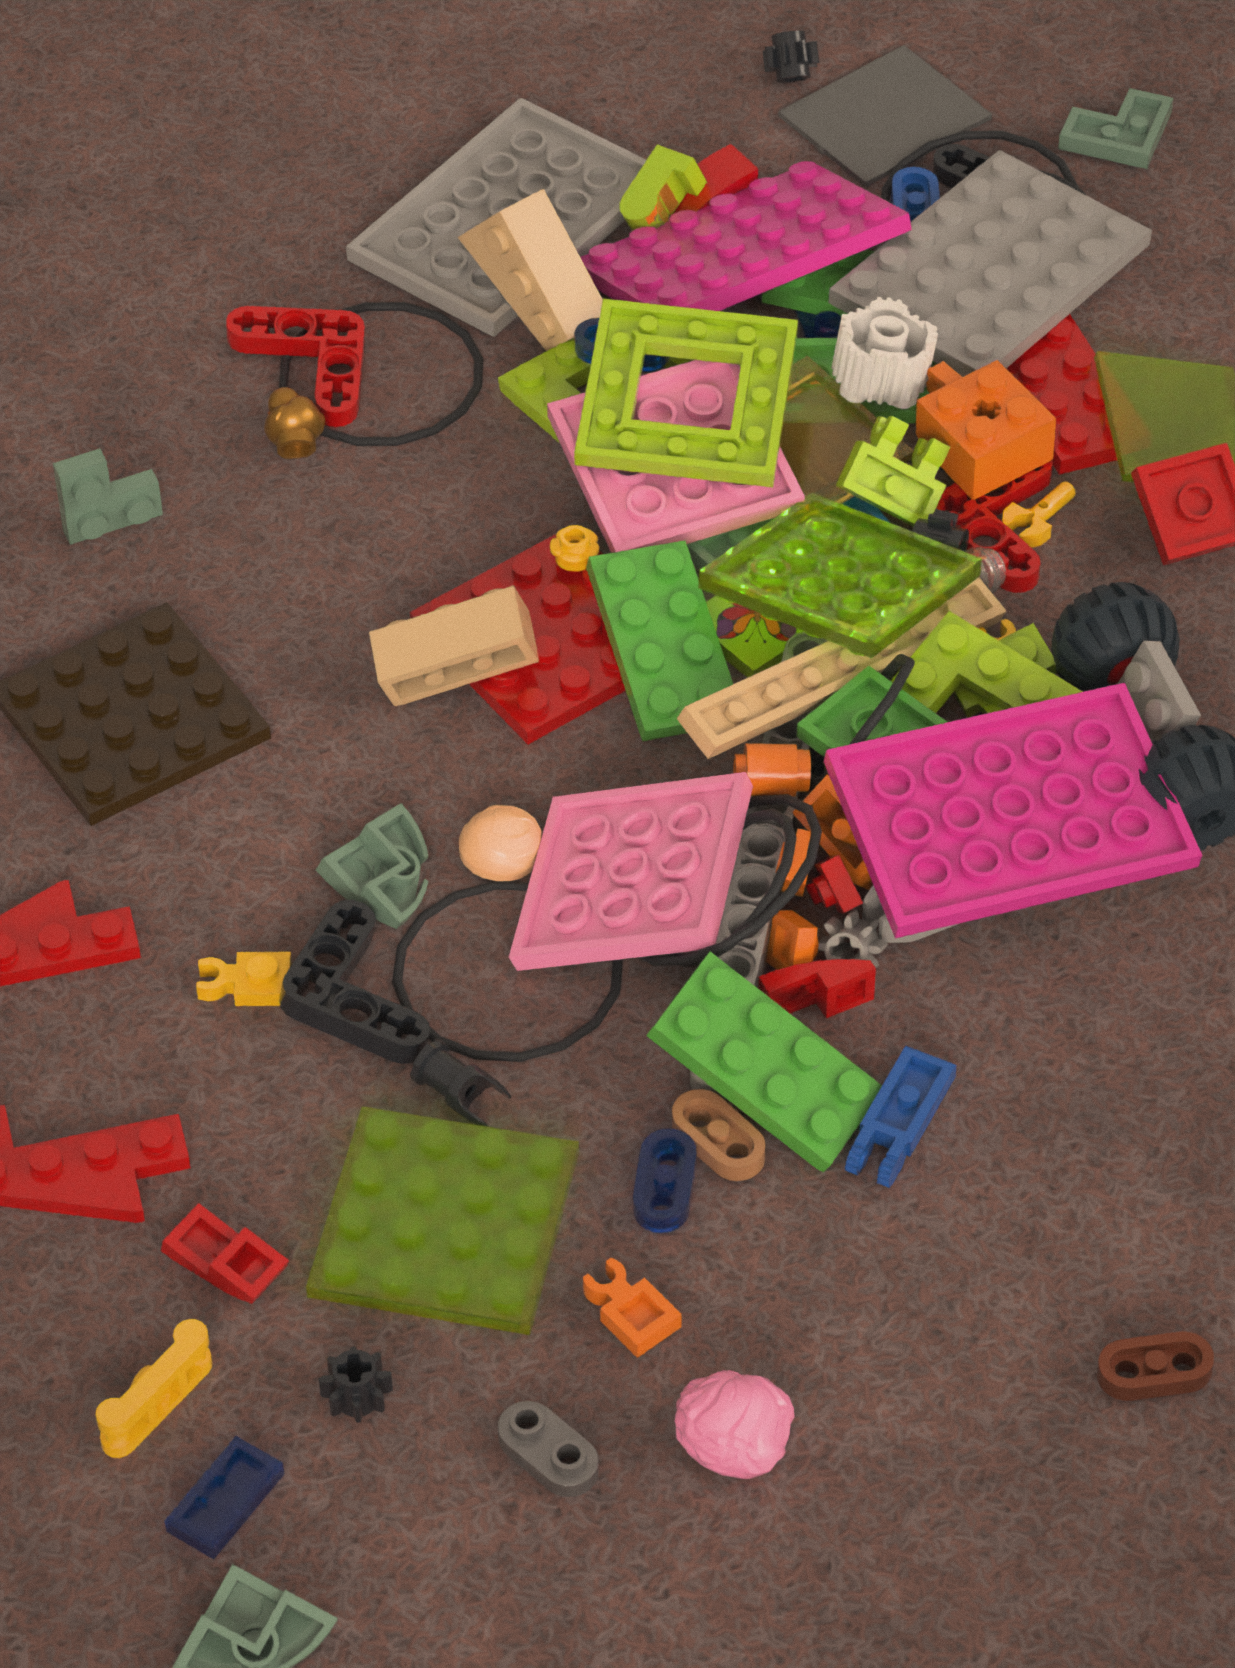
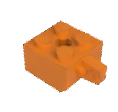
[916,360,1056,500]

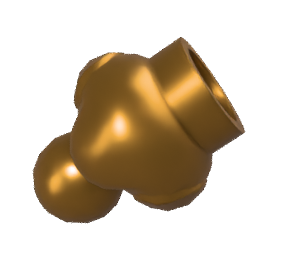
[264,387,325,459]

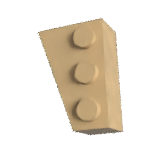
[458,189,603,351]

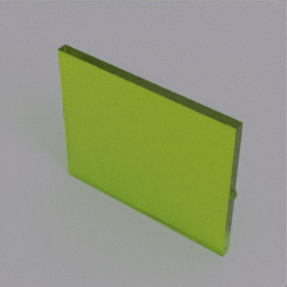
[1094,351,1235,482]

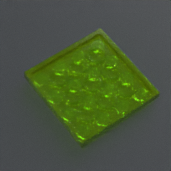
[698,492,982,658]
[306,1106,579,1335]

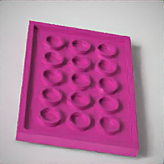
[580,161,912,311]
[824,683,1202,939]

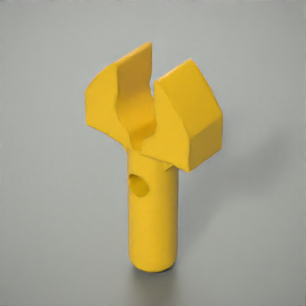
[1002,482,1076,548]

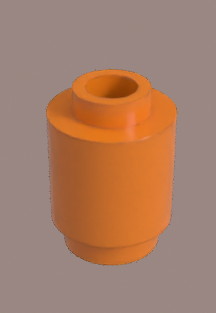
[733,743,811,797]

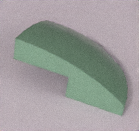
[316,803,429,929]
[172,1564,338,1668]

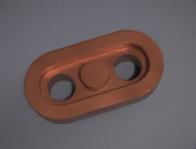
[1097,1331,1214,1401]

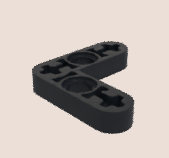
[279,900,430,1064]

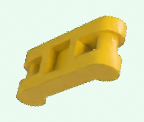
[95,1319,212,1458]

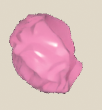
[675,1370,795,1479]

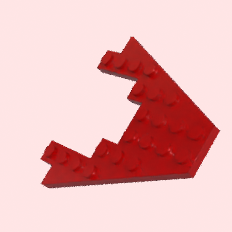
[0,880,191,1223]

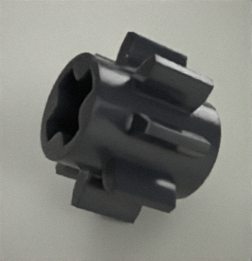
[762,31,820,83]
[909,509,969,575]
[319,1346,393,1423]

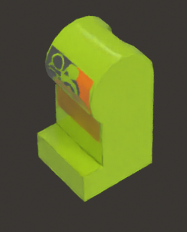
[620,144,707,231]

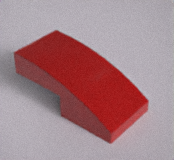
[670,144,758,216]
[758,959,876,1018]
[160,1203,289,1304]

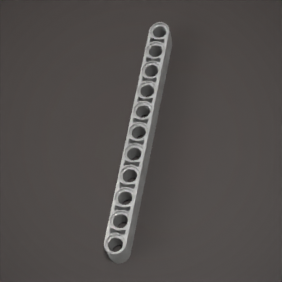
[690,631,828,1099]

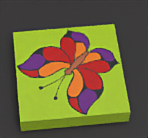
[706,567,829,678]

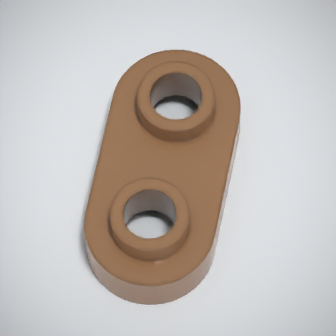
[672,1089,765,1181]

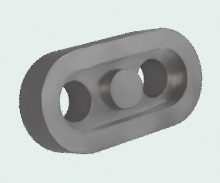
[498,1401,599,1497]

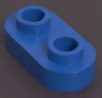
[891,167,940,222]

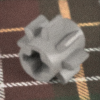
[818,909,888,968]

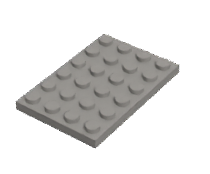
[346,98,646,337]
[828,150,1152,377]

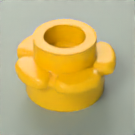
[550,525,600,572]

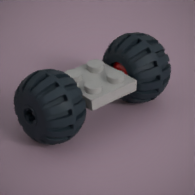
[1051,582,1235,851]

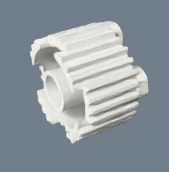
[831,297,938,409]

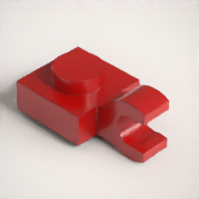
[805,855,863,913]

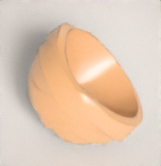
[459,805,543,881]

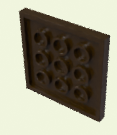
[0,602,271,826]

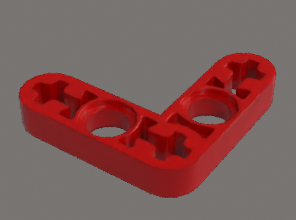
[226,306,365,427]
[933,460,1053,593]

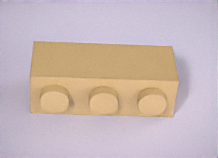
[369,586,539,706]

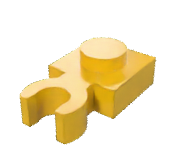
[196,952,292,1006]

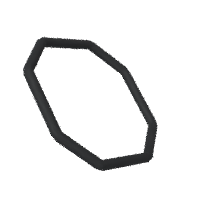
[810,654,915,787]

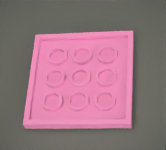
[547,360,805,553]
[509,772,753,971]

